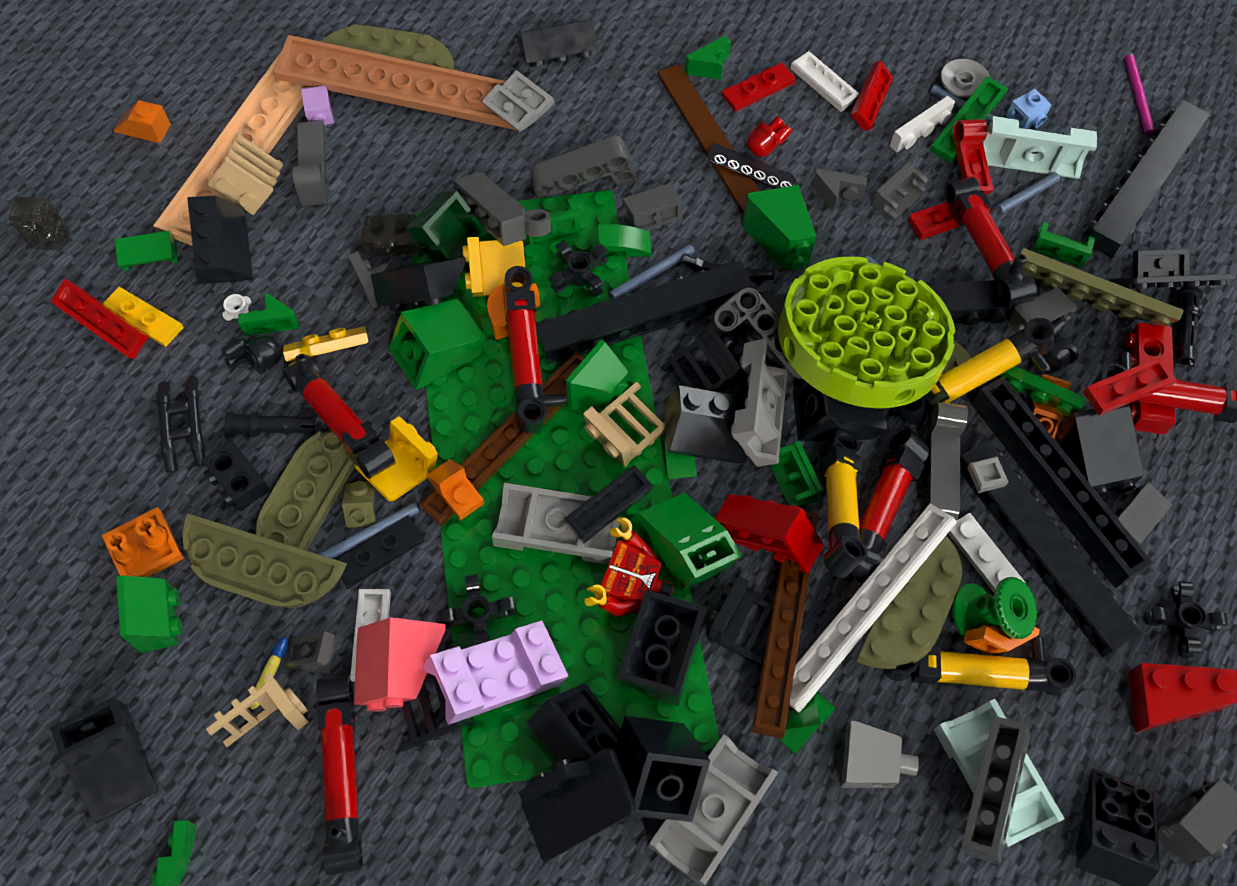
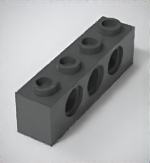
[962,716,1030,865]

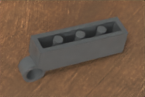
[453,172,551,246]

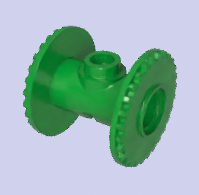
[952,577,1037,639]

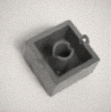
[1158,778,1237,863]

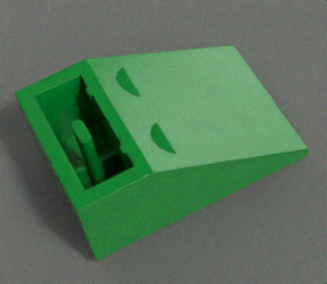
[637,493,742,591]

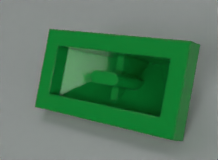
[778,692,836,754]

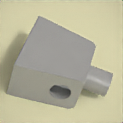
[841,720,919,788]

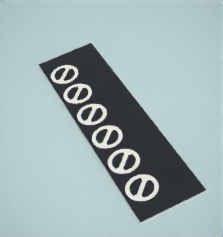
[707,143,800,188]

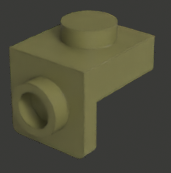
[342,481,376,528]

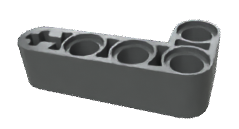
[293,121,329,207]
[530,136,637,197]
[710,288,802,378]
[925,402,968,521]

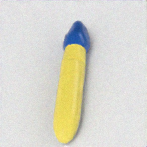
[250,637,288,710]

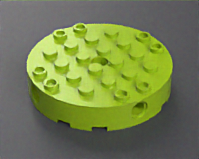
[778,257,955,408]

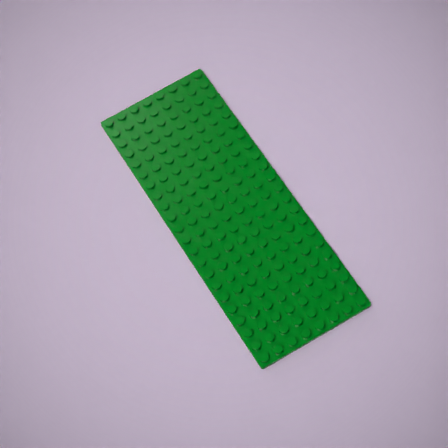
[409,190,719,788]

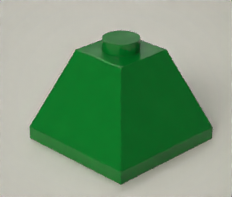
[566,340,629,410]

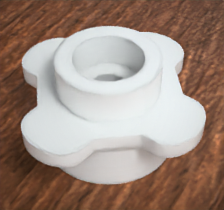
[222,294,252,321]

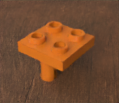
[101,507,185,577]

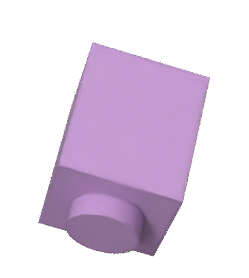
[301,86,334,126]

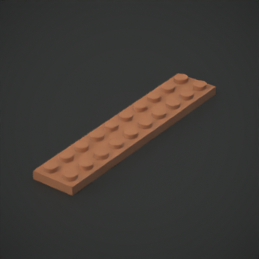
[273,35,516,130]

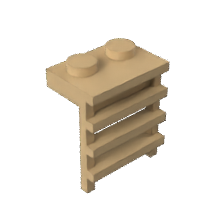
[207,132,283,215]
[583,382,666,467]
[206,673,308,747]

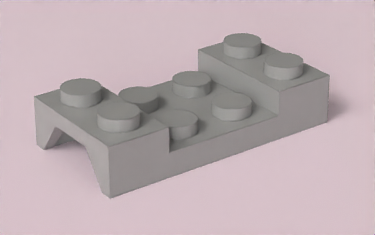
[731,339,787,467]
[492,483,621,565]
[649,735,778,886]

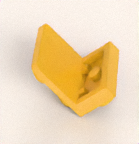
[463,237,525,297]
[355,416,438,501]

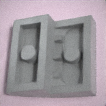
[482,70,555,132]

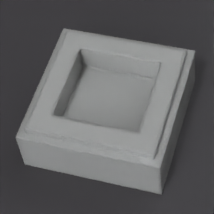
[967,457,1008,493]

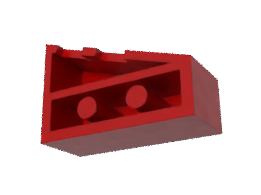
[714,494,824,574]
[1128,663,1237,733]

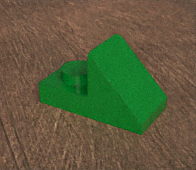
[685,36,731,80]
[238,293,300,336]

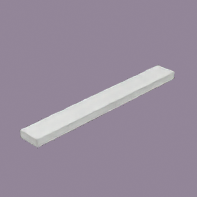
[789,504,957,713]

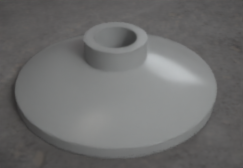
[941,59,990,98]

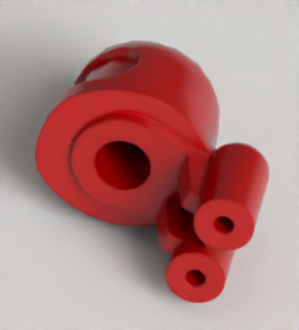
[747,116,793,158]

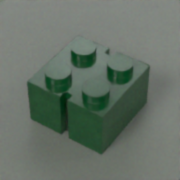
[406,191,488,262]

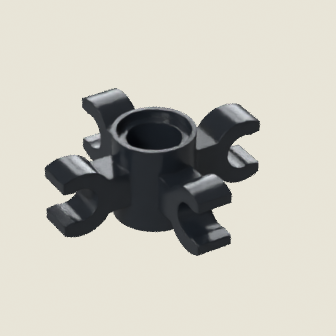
[550,240,608,298]
[439,574,516,645]
[1145,581,1228,658]

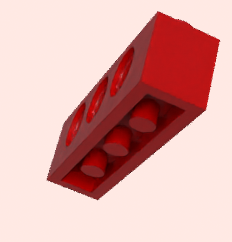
[1125,322,1175,435]

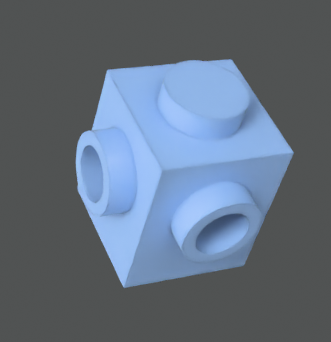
[1006,89,1051,129]

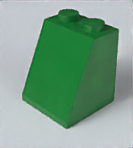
[742,185,816,271]
[388,299,486,390]

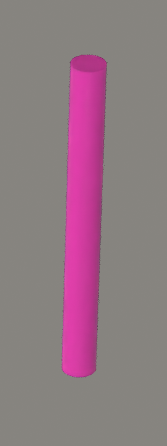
[1124,55,1155,134]

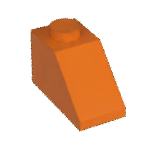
[113,100,171,143]

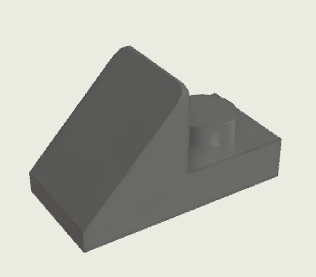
[812,168,868,211]
[348,251,390,309]
[284,631,336,675]

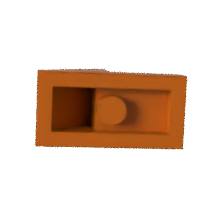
[426,459,485,521]

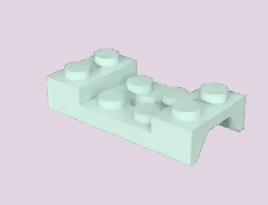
[983,116,1097,179]
[934,699,1064,849]

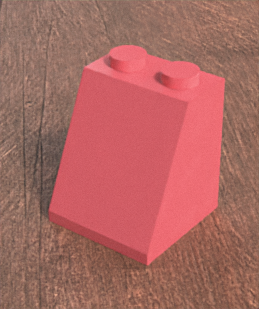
[354,617,445,712]

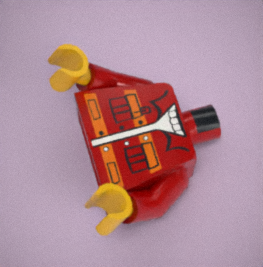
[585,518,675,617]

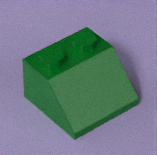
[116,575,183,653]

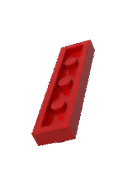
[51,279,149,359]

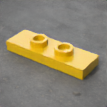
[103,287,184,347]
[283,326,368,362]

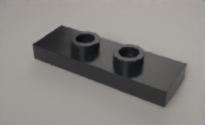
[564,465,653,544]
[337,516,425,589]

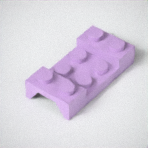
[423,621,568,725]

